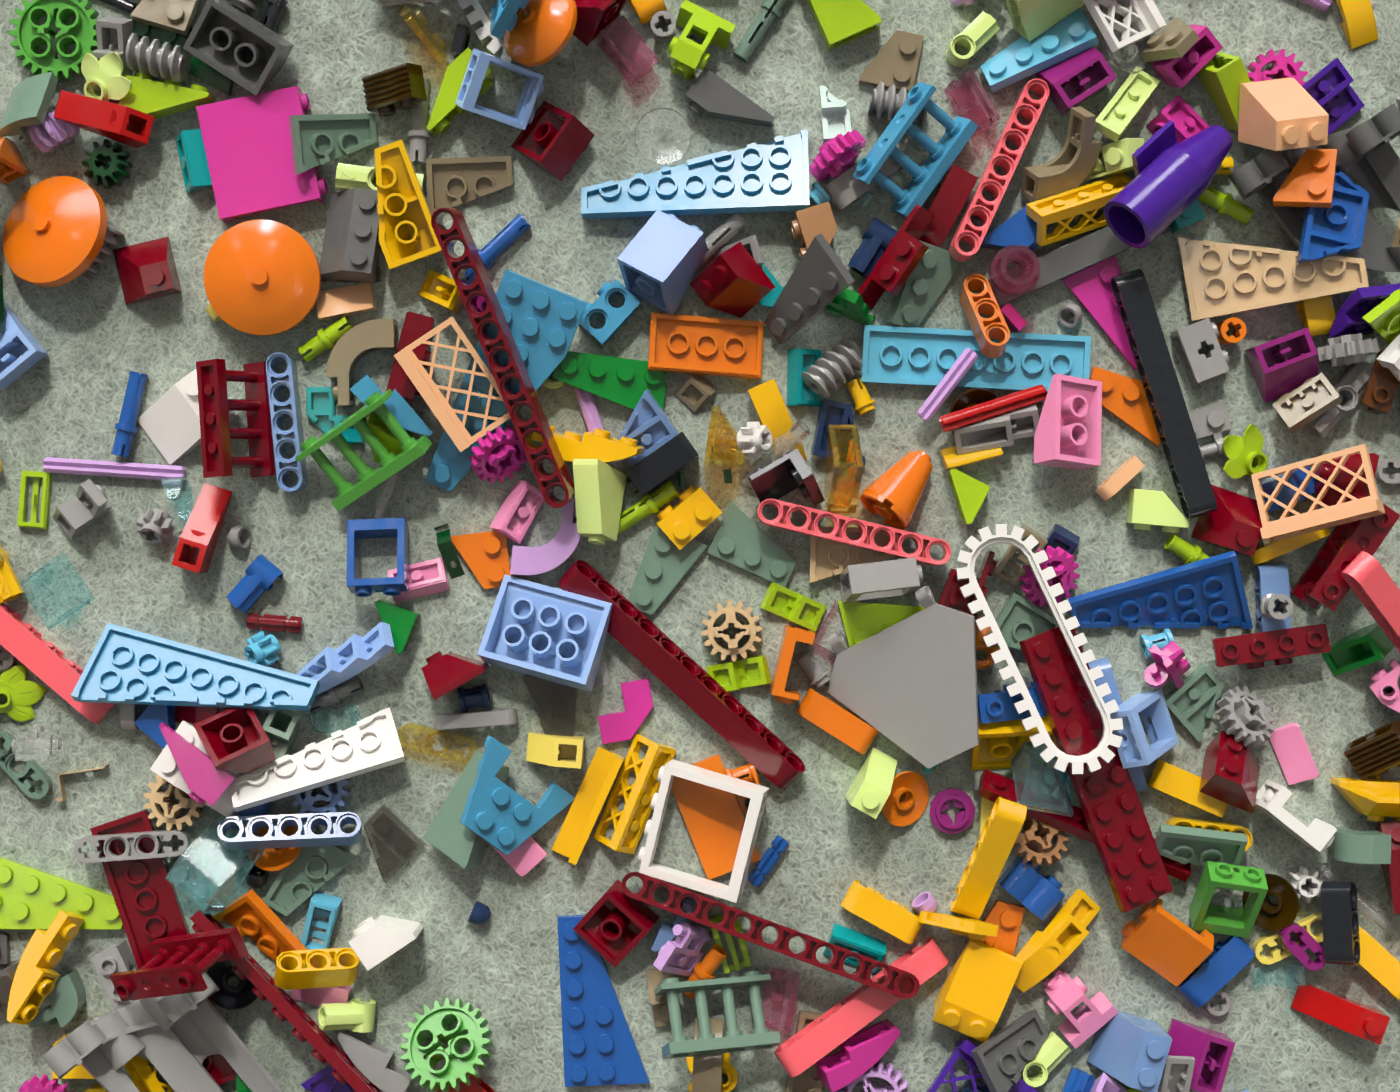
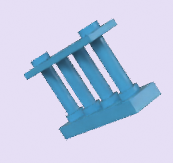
[852,82,978,218]

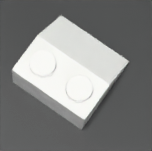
[348,915,423,971]

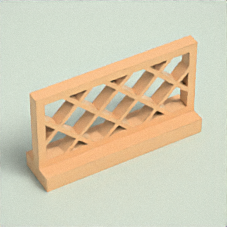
[394,316,510,452]
[1251,444,1385,542]

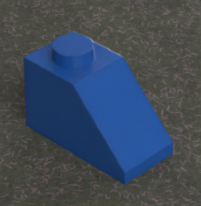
[981,206,1048,253]

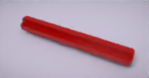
[939,385,1047,432]

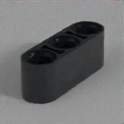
[1321,881,1360,965]

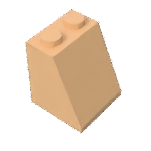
[1238,77,1329,151]

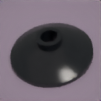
[207,960,257,1010]

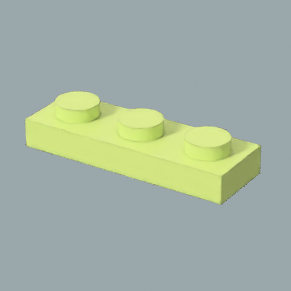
[1095,67,1160,142]

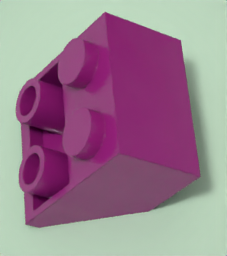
[1035,47,1117,116]
[1244,327,1318,403]
[1167,1018,1235,1092]

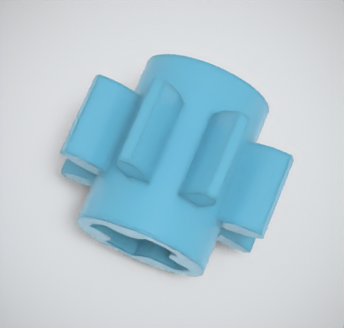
[244,631,281,667]

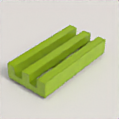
[17,470,52,529]
[709,914,752,974]

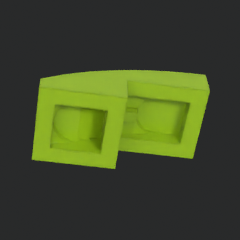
[760,581,827,632]
[706,655,771,692]

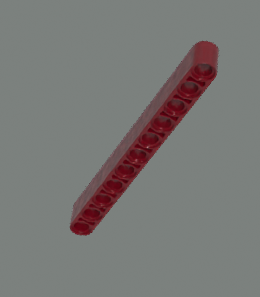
[431,208,575,508]
[558,560,805,789]
[621,872,920,999]

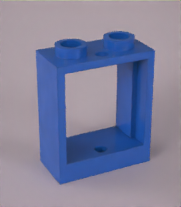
[346,518,409,597]

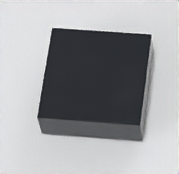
[451,23,471,58]

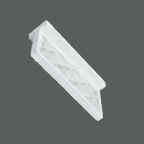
[1083,0,1167,53]

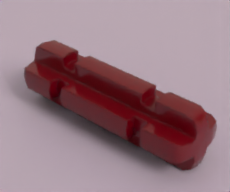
[246,613,303,634]

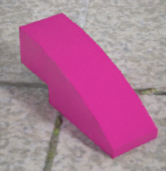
[815,1019,900,1092]

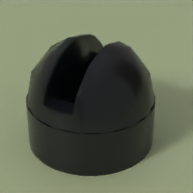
[245,864,269,889]

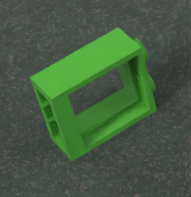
[1189,861,1268,938]

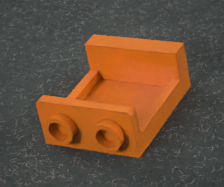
[770,624,816,704]
[1121,897,1214,987]

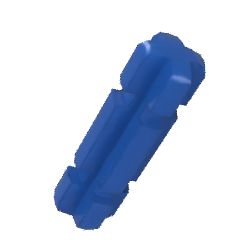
[748,835,789,888]

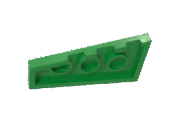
[552,351,668,410]

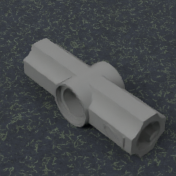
[1304,362,1373,439]

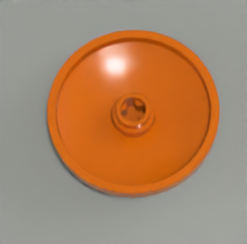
[3,176,107,287]
[203,220,321,336]

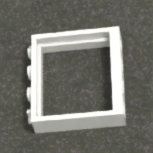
[637,759,769,903]

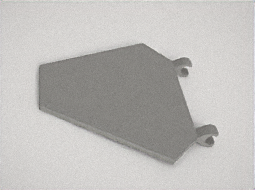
[827,586,979,769]

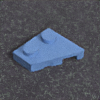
[618,389,679,467]

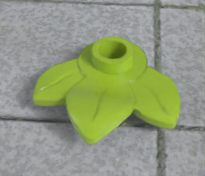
[1222,424,1268,479]
[0,665,46,722]

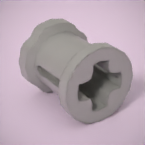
[650,11,676,43]
[1260,593,1294,620]

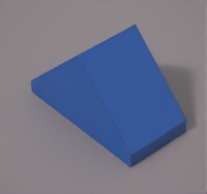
[1261,467,1316,512]
[134,705,176,749]

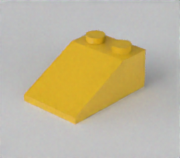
[933,938,1023,1042]

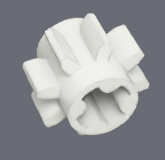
[737,422,772,458]
[1289,866,1323,903]

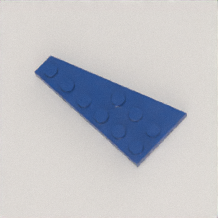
[1066,551,1253,629]
[557,915,650,1087]

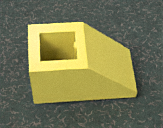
[526,732,585,769]

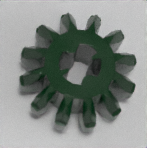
[81,139,133,189]

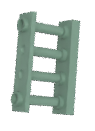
[654,971,781,1060]

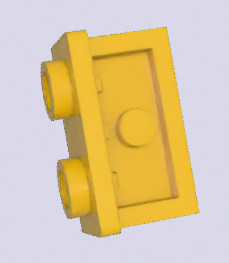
[655,485,723,550]

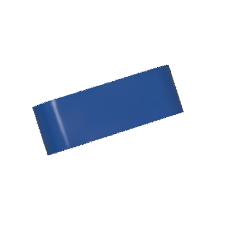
[1175,935,1255,1008]

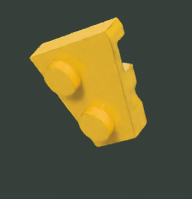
[919,911,999,941]

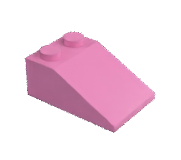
[1034,374,1102,470]

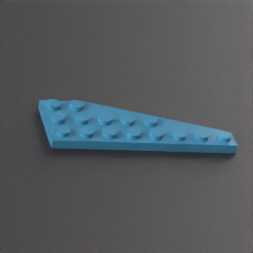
[424,269,587,491]

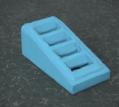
[301,891,342,950]

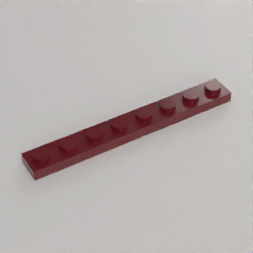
[978,769,1191,882]

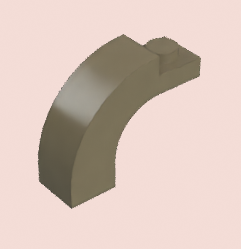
[1021,106,1102,202]
[326,319,398,407]
[692,1018,723,1092]

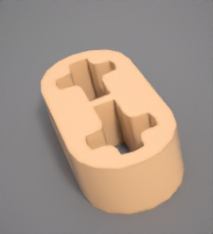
[1095,455,1145,501]

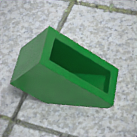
[1321,622,1394,676]

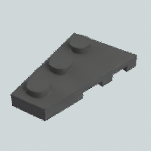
[970,1010,1049,1092]

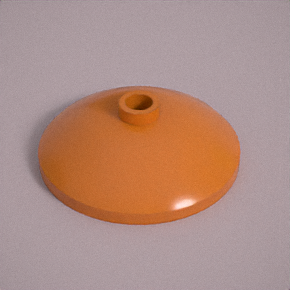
[503,0,577,67]

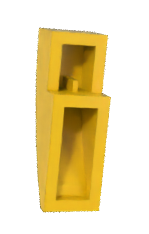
[747,379,807,460]

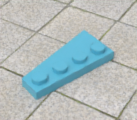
[980,8,1098,93]

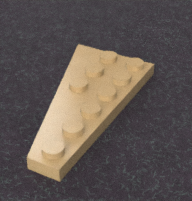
[1178,237,1369,322]

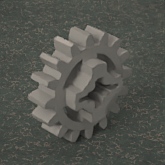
[1316,333,1380,367]
[1216,686,1275,747]

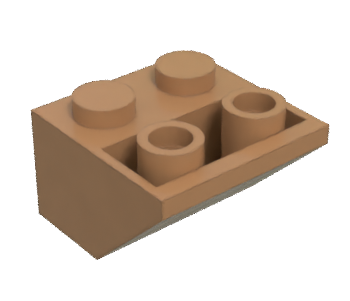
[790,201,837,260]

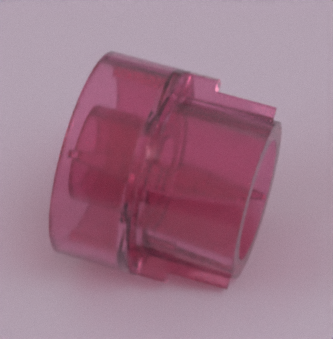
[988,245,1040,296]

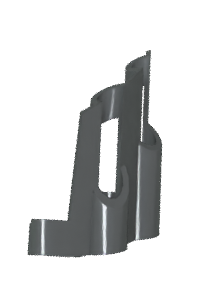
[1228,103,1400,272]

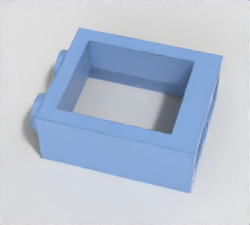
[455,48,544,130]
[1110,689,1179,769]

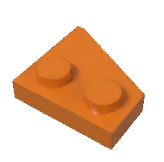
[1273,149,1337,208]

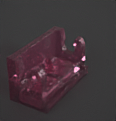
[596,15,659,87]
[944,69,1001,138]
[762,966,799,1033]

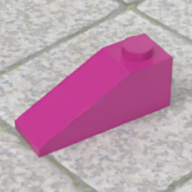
[159,722,235,806]

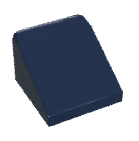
[1043,523,1080,555]

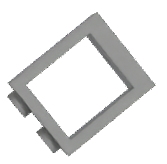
[838,557,923,603]

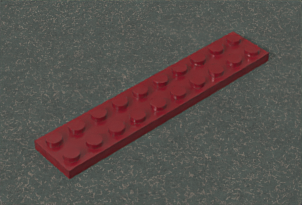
[1019,626,1173,913]
[90,809,237,1085]
[190,910,382,1092]

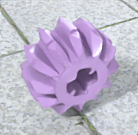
[28,111,80,153]

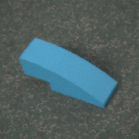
[349,375,433,436]

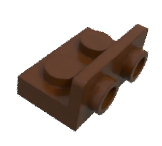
[1361,350,1400,415]

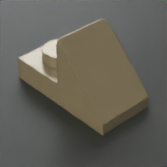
[646,968,684,1028]

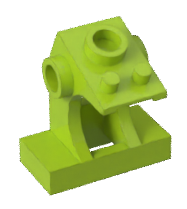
[667,0,736,81]

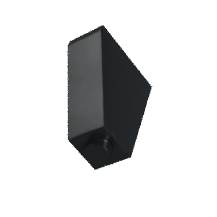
[625,432,699,495]

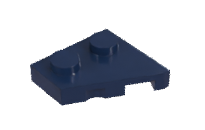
[810,399,866,465]

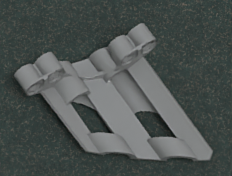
[42,972,283,1092]

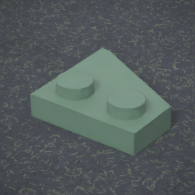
[1165,663,1224,742]

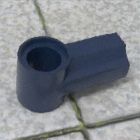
[848,217,898,278]

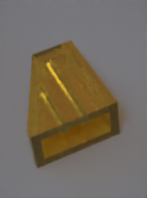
[824,425,864,513]

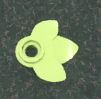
[81,52,132,102]

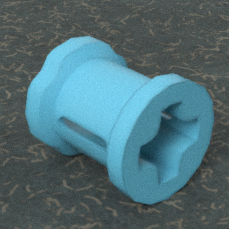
[1140,628,1174,660]

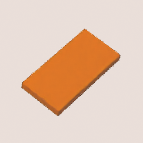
[647,312,764,379]
[671,754,761,880]

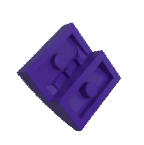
[1302,57,1365,135]
[1329,283,1400,338]

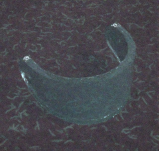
[161,476,193,521]
[309,704,361,733]
[1253,962,1307,987]

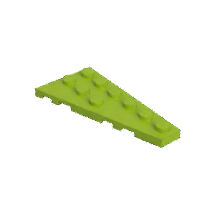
[0,857,124,929]

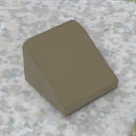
[674,374,717,413]

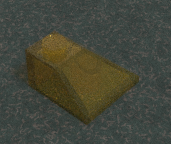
[704,405,746,470]

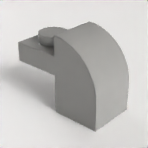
[53,479,112,539]

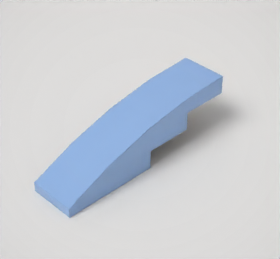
[296,622,394,695]

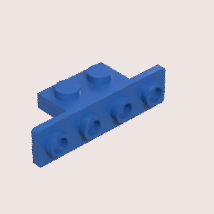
[978,681,1046,723]

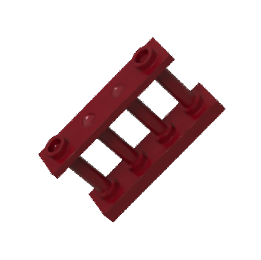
[196,359,275,478]
[1290,504,1400,611]
[109,927,248,1001]

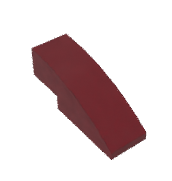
[919,164,978,247]

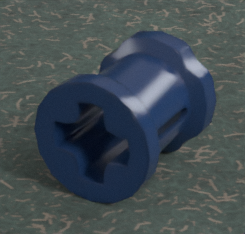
[458,683,491,713]

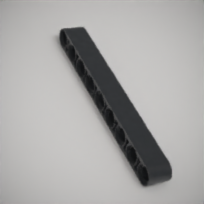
[1111,269,1217,520]

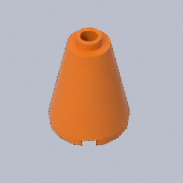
[859,450,933,530]

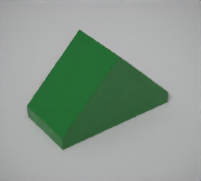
[374,599,420,654]

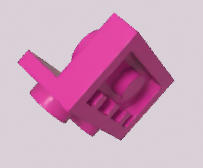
[1146,94,1210,143]

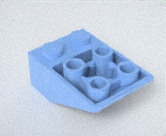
[0,301,48,390]

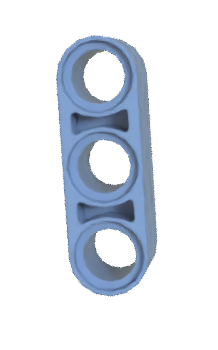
[1253,563,1291,633]

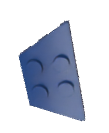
[1297,171,1370,263]

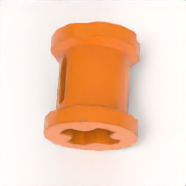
[1216,317,1246,345]

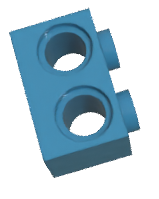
[579,279,642,347]

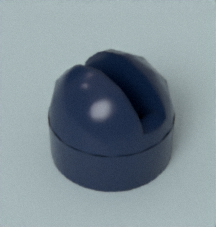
[467,901,491,926]

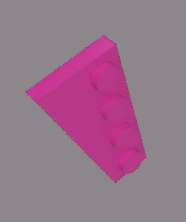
[1062,255,1138,371]

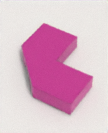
[598,678,654,744]

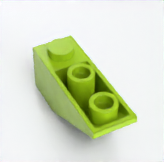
[427,47,494,136]
[119,73,215,119]

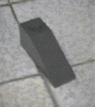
[685,67,775,128]

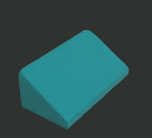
[175,129,212,193]
[787,348,821,407]
[823,923,887,974]

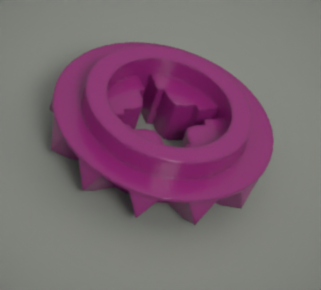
[929,788,975,834]

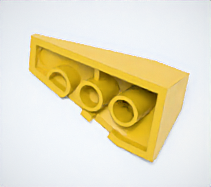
[375,139,442,269]

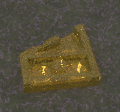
[395,4,448,63]

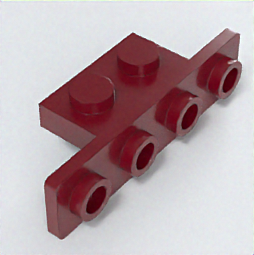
[857,204,934,311]
[386,311,434,408]
[937,551,997,621]
[1212,624,1331,670]

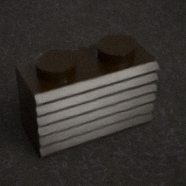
[361,63,427,117]
[1344,720,1400,780]

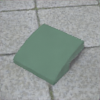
[0,72,58,137]

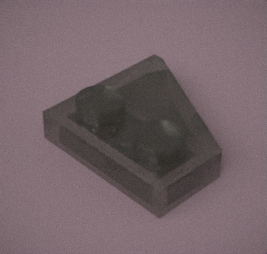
[523,675,578,737]
[363,804,425,883]

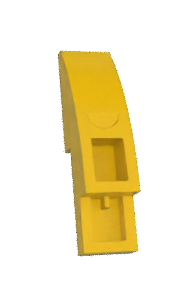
[532,425,645,462]
[1014,889,1101,993]
[7,910,85,1025]

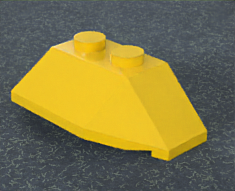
[1330,777,1400,821]

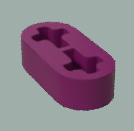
[1279,922,1326,971]

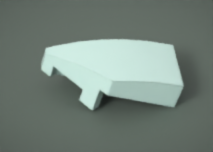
[819,86,852,144]

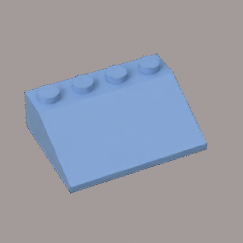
[477,575,613,692]

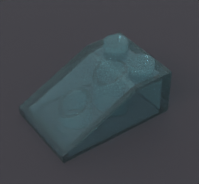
[165,814,264,912]

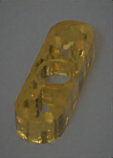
[397,722,479,763]

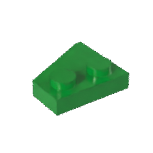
[825,288,876,325]

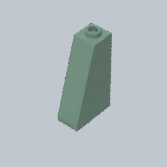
[423,750,510,870]

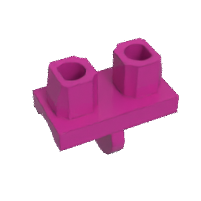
[1144,641,1191,689]

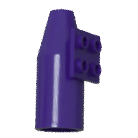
[1104,120,1233,249]

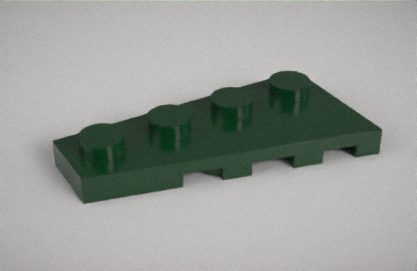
[130,12,234,96]

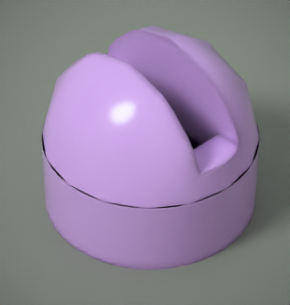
[912,891,937,914]

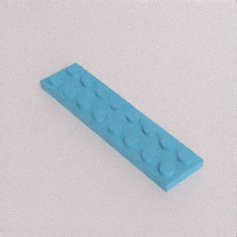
[861,325,1091,392]

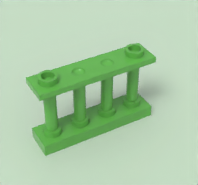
[295,389,432,512]

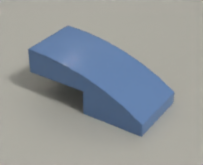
[651,898,694,952]

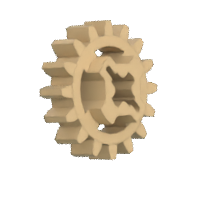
[701,600,763,662]
[143,775,207,831]

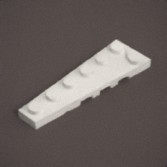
[229,708,405,812]

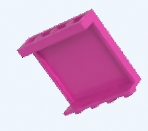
[196,86,328,223]

